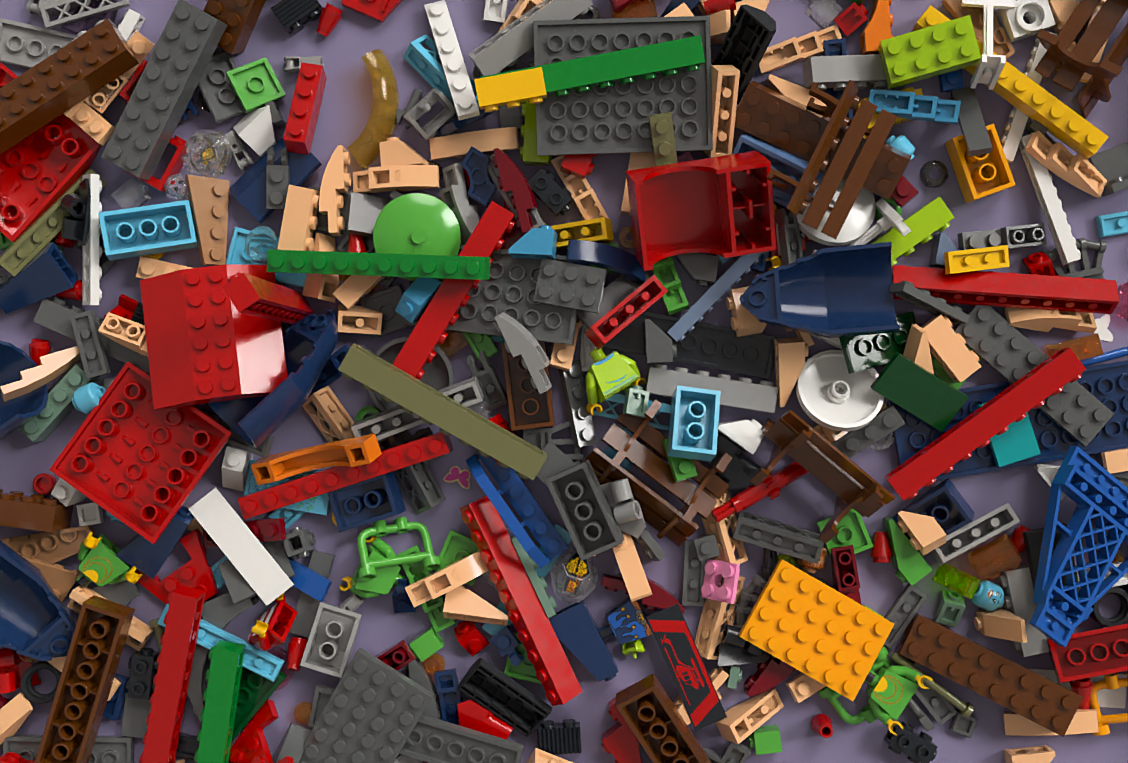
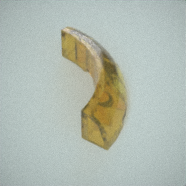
[347,49,399,170]

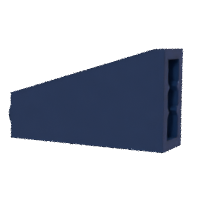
[0,242,78,314]
[116,506,194,579]
[548,599,619,682]

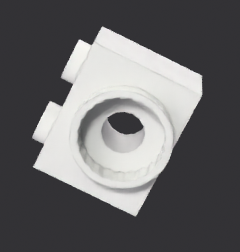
[996,0,1056,43]

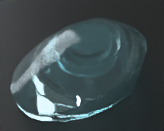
[245,226,279,265]

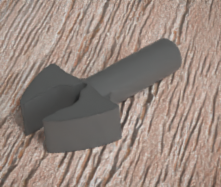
[396,89,422,129]
[1025,120,1056,144]
[907,698,935,731]

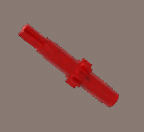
[711,462,808,523]

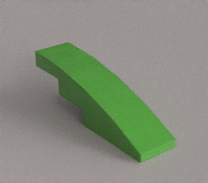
[652,256,689,315]
[398,545,456,633]

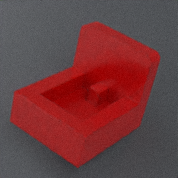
[454,621,489,657]

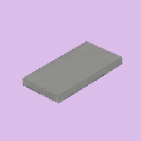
[0,18,76,69]

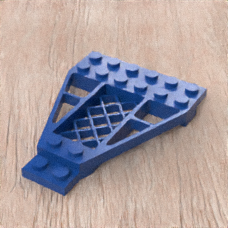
[1029,446,1128,647]

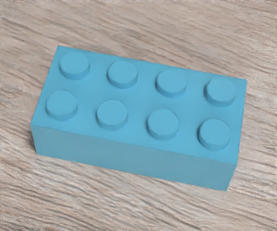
[98,200,198,261]

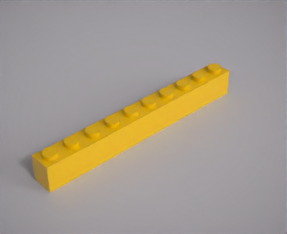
[912,5,1109,159]

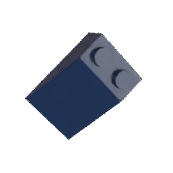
[327,471,406,532]
[892,479,974,552]

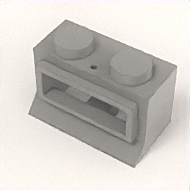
[403,88,456,140]

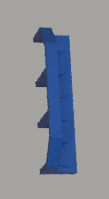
[466,453,569,568]

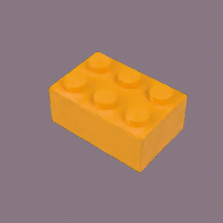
[944,124,1016,204]

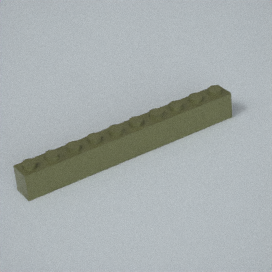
[338,343,547,480]

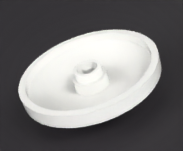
[797,170,876,246]
[796,350,884,431]

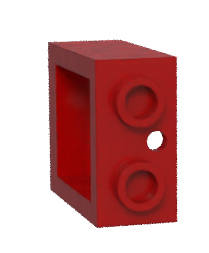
[123,135,192,194]

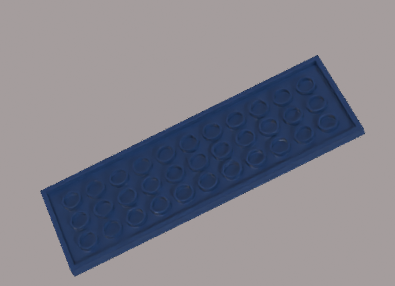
[887,360,1128,481]

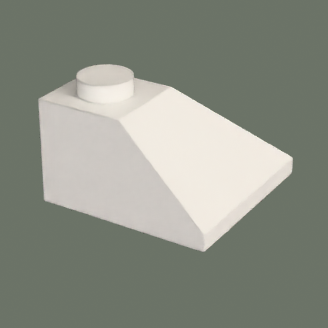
[718,419,764,455]

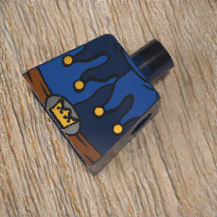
[598,596,653,644]

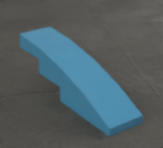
[869,89,961,125]

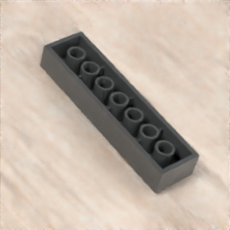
[101,0,227,180]

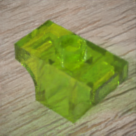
[933,563,981,599]

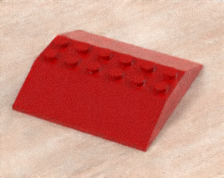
[0,63,102,242]
[140,264,288,410]
[49,361,233,544]

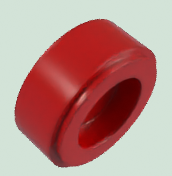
[32,473,57,495]

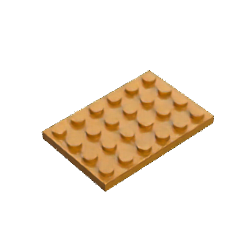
[738,559,894,701]

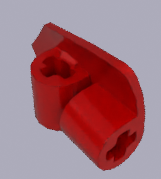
[0,647,41,694]
[457,699,513,740]

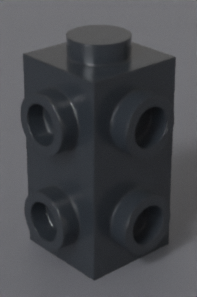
[528,168,572,217]
[126,648,159,700]
[884,721,937,763]

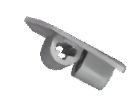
[600,478,646,538]

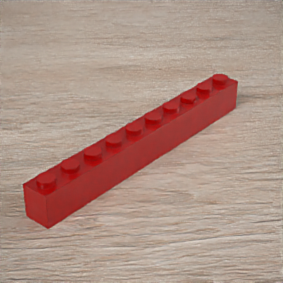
[392,201,516,381]
[891,265,1119,314]
[223,272,316,324]
[884,347,1086,501]
[237,431,453,520]
[459,495,583,706]
[139,585,206,763]

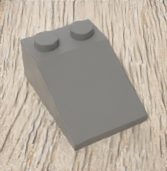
[300,602,362,678]

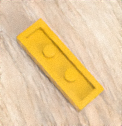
[944,245,1010,274]

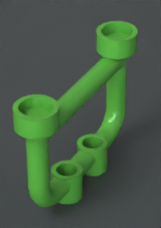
[357,517,441,581]
[817,645,893,725]

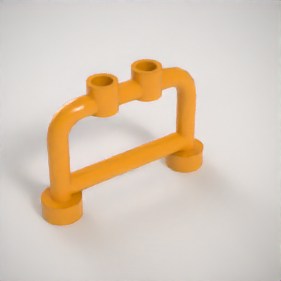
[1089,673,1128,736]

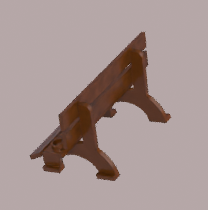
[1035,0,1128,119]
[767,80,897,240]
[583,399,732,546]
[750,410,895,544]

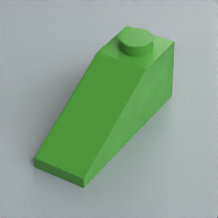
[884,517,932,586]

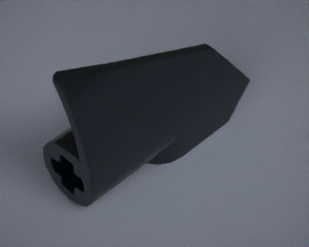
[61,179,91,246]
[708,435,761,497]
[717,624,773,666]

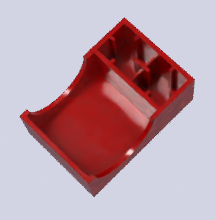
[626,151,776,271]

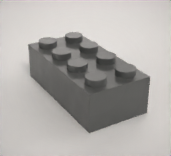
[545,460,625,561]

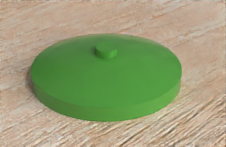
[373,193,461,281]

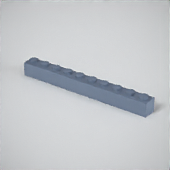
[666,251,769,343]

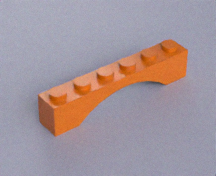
[859,0,894,55]
[251,433,382,485]

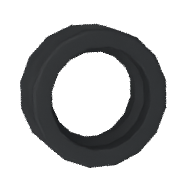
[1089,587,1128,627]
[20,661,62,704]

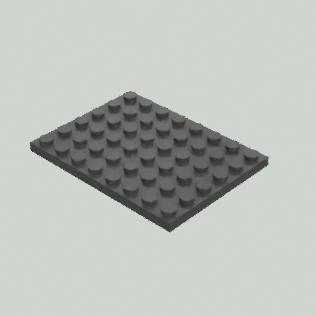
[533,16,713,156]

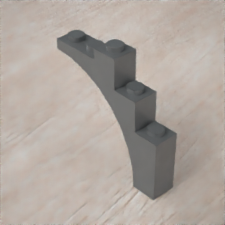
[187,592,259,722]

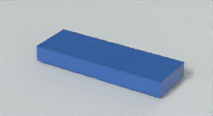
[288,557,332,602]

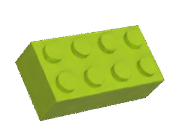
[878,15,981,89]

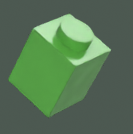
[409,626,445,662]
[748,724,782,755]

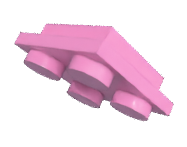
[701,559,740,604]

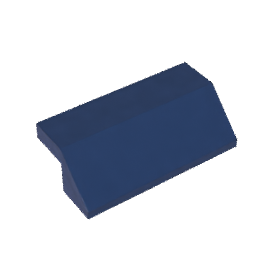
[229,136,322,224]

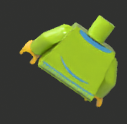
[586,348,646,416]

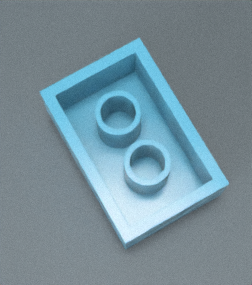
[667,385,721,462]

